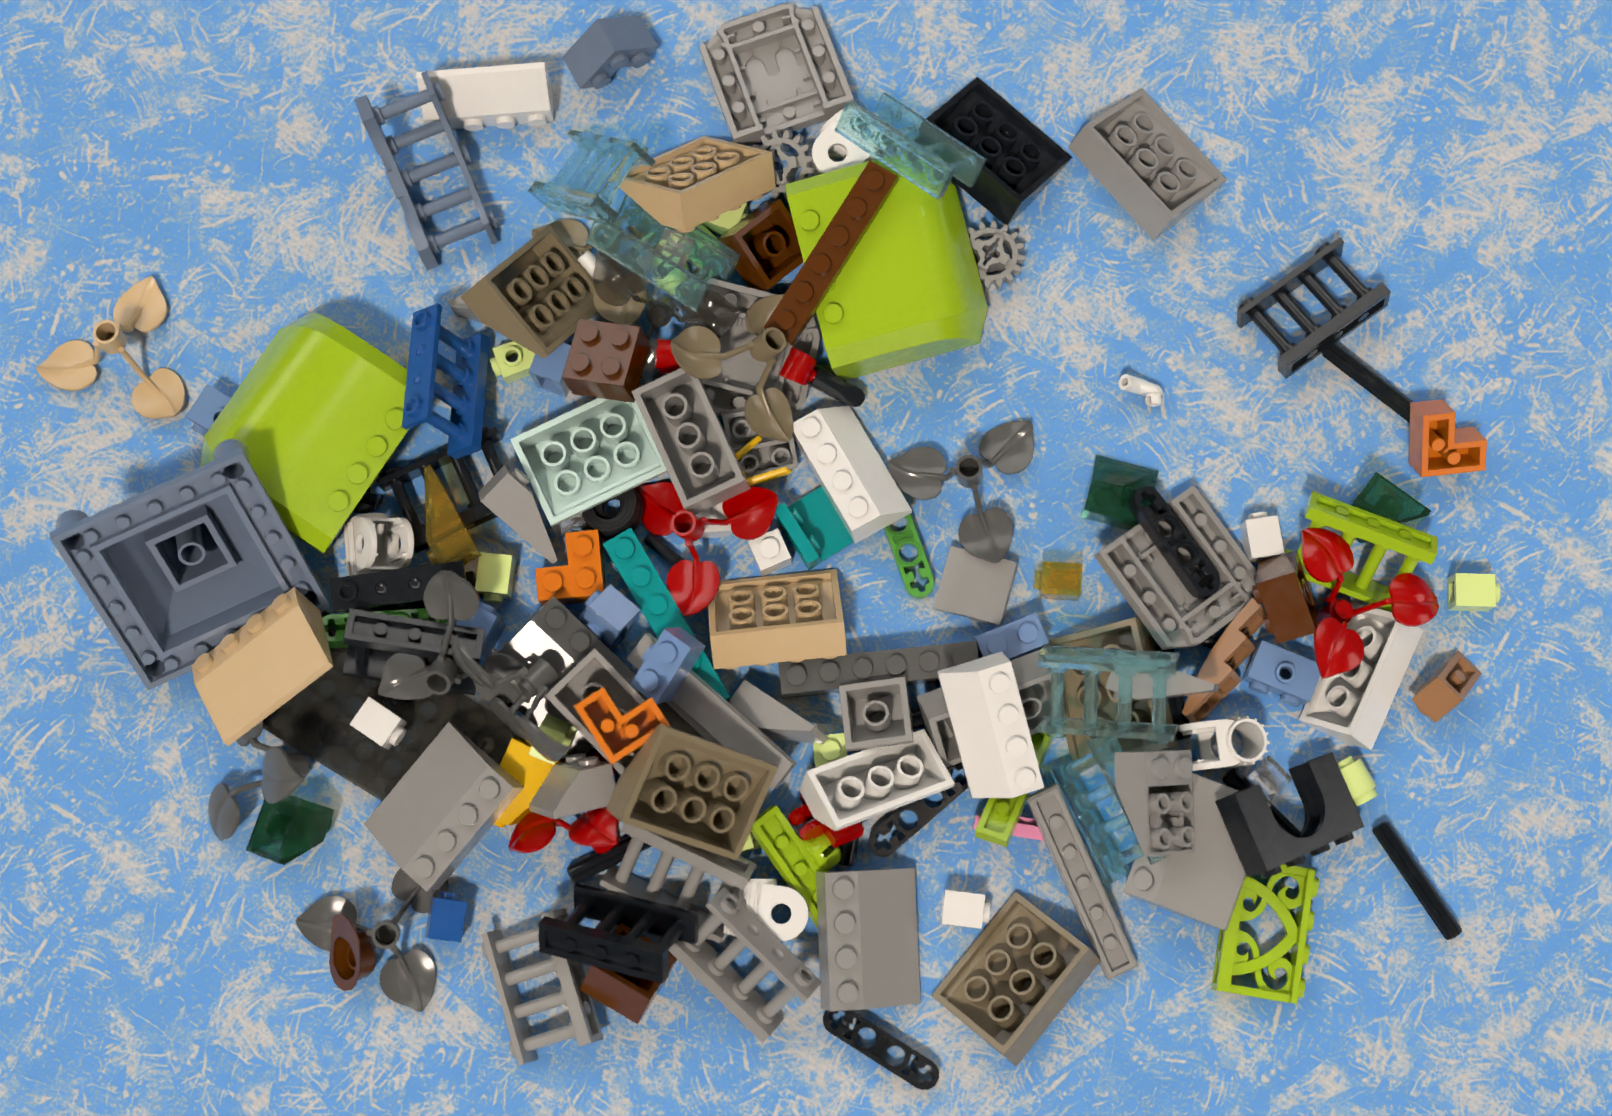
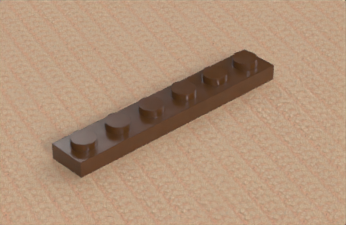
[764,160,899,346]

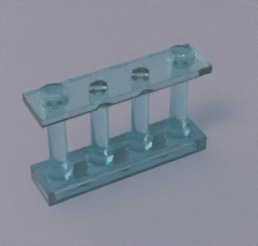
[834,92,986,199]
[528,129,656,225]
[586,194,741,312]
[1037,645,1179,745]
[1040,730,1169,887]

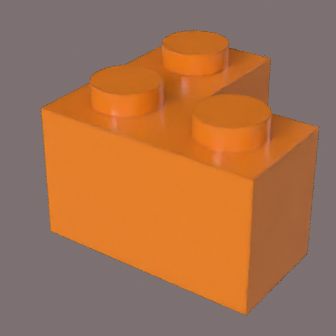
[1409,399,1487,477]
[535,529,606,605]
[574,687,671,764]

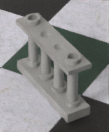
[599,823,757,943]
[669,887,822,1043]
[481,908,604,1066]

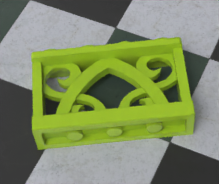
[1211,864,1319,1004]

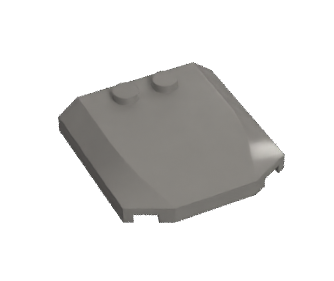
[699,4,854,146]
[687,276,820,416]
[1094,485,1257,650]

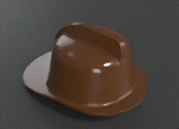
[329,913,376,991]

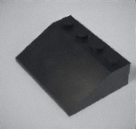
[911,77,1072,225]

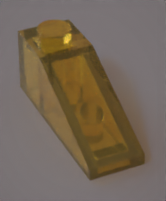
[424,465,482,565]

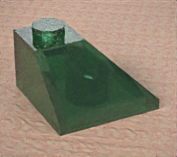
[1080,455,1159,530]
[1342,472,1431,543]
[246,795,335,865]

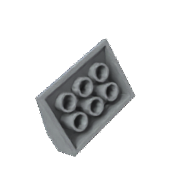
[1068,89,1227,240]
[364,722,524,892]
[1123,773,1271,931]
[816,868,921,1011]

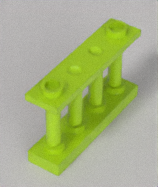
[1284,491,1438,612]

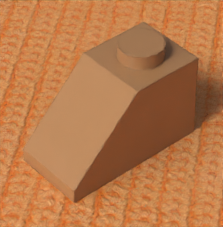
[1411,651,1482,723]

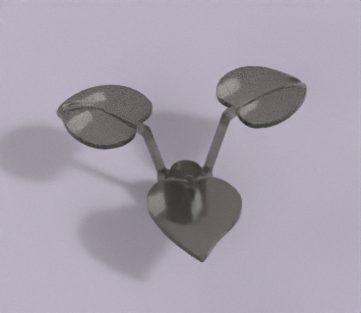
[593,249,741,388]

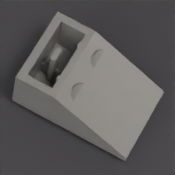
[1114,750,1195,857]

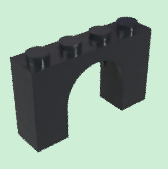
[1215,752,1365,879]

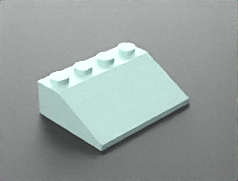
[510,398,667,527]

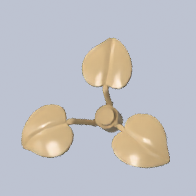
[36,276,186,419]

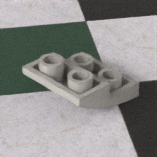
[720,407,798,478]
[934,546,1018,626]

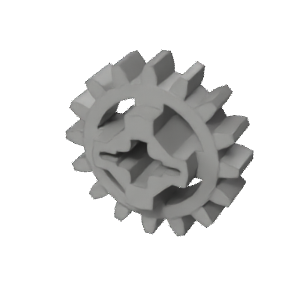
[752,130,817,200]
[967,221,1025,292]

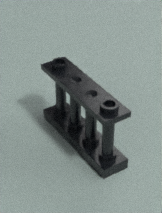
[1237,237,1391,379]
[376,427,503,555]
[330,560,476,613]
[343,609,485,696]
[538,883,698,984]

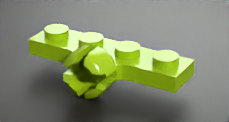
[975,729,1054,847]
[751,805,841,929]

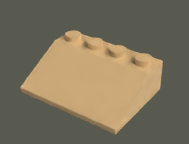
[612,136,776,233]
[708,569,847,669]
[192,587,333,746]

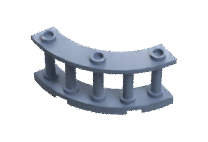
[354,71,499,271]

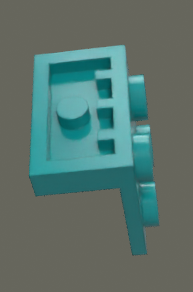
[774,486,854,570]

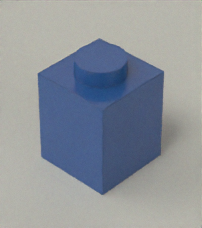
[425,891,467,942]

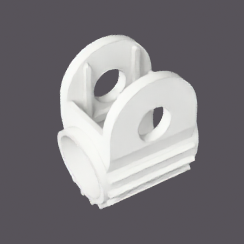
[812,105,891,176]
[343,513,414,576]
[1178,716,1270,772]
[723,879,808,941]

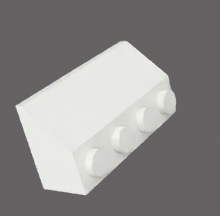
[416,62,554,134]
[792,406,912,544]
[1299,602,1423,750]
[937,652,1044,798]
[799,729,955,831]

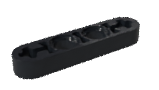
[1128,486,1220,599]
[868,762,968,857]
[823,1010,939,1090]

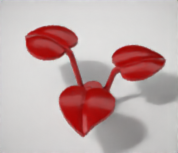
[635,482,779,616]
[1301,528,1439,679]
[508,748,619,854]

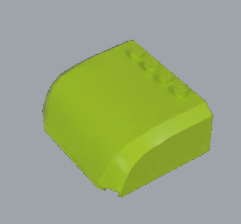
[785,154,988,381]
[200,312,410,555]

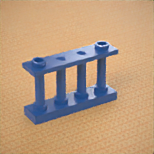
[402,303,490,459]

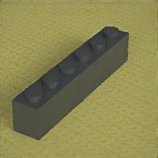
[778,641,979,699]

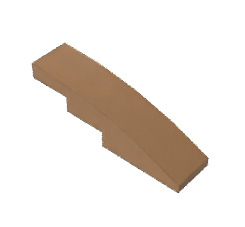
[1182,598,1266,723]

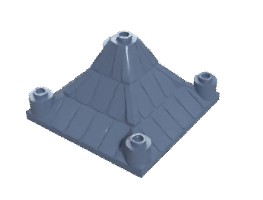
[50,439,331,690]

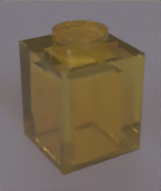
[1033,561,1082,601]

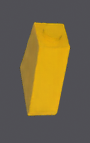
[493,738,566,828]

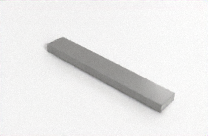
[626,633,797,790]
[1025,783,1138,980]

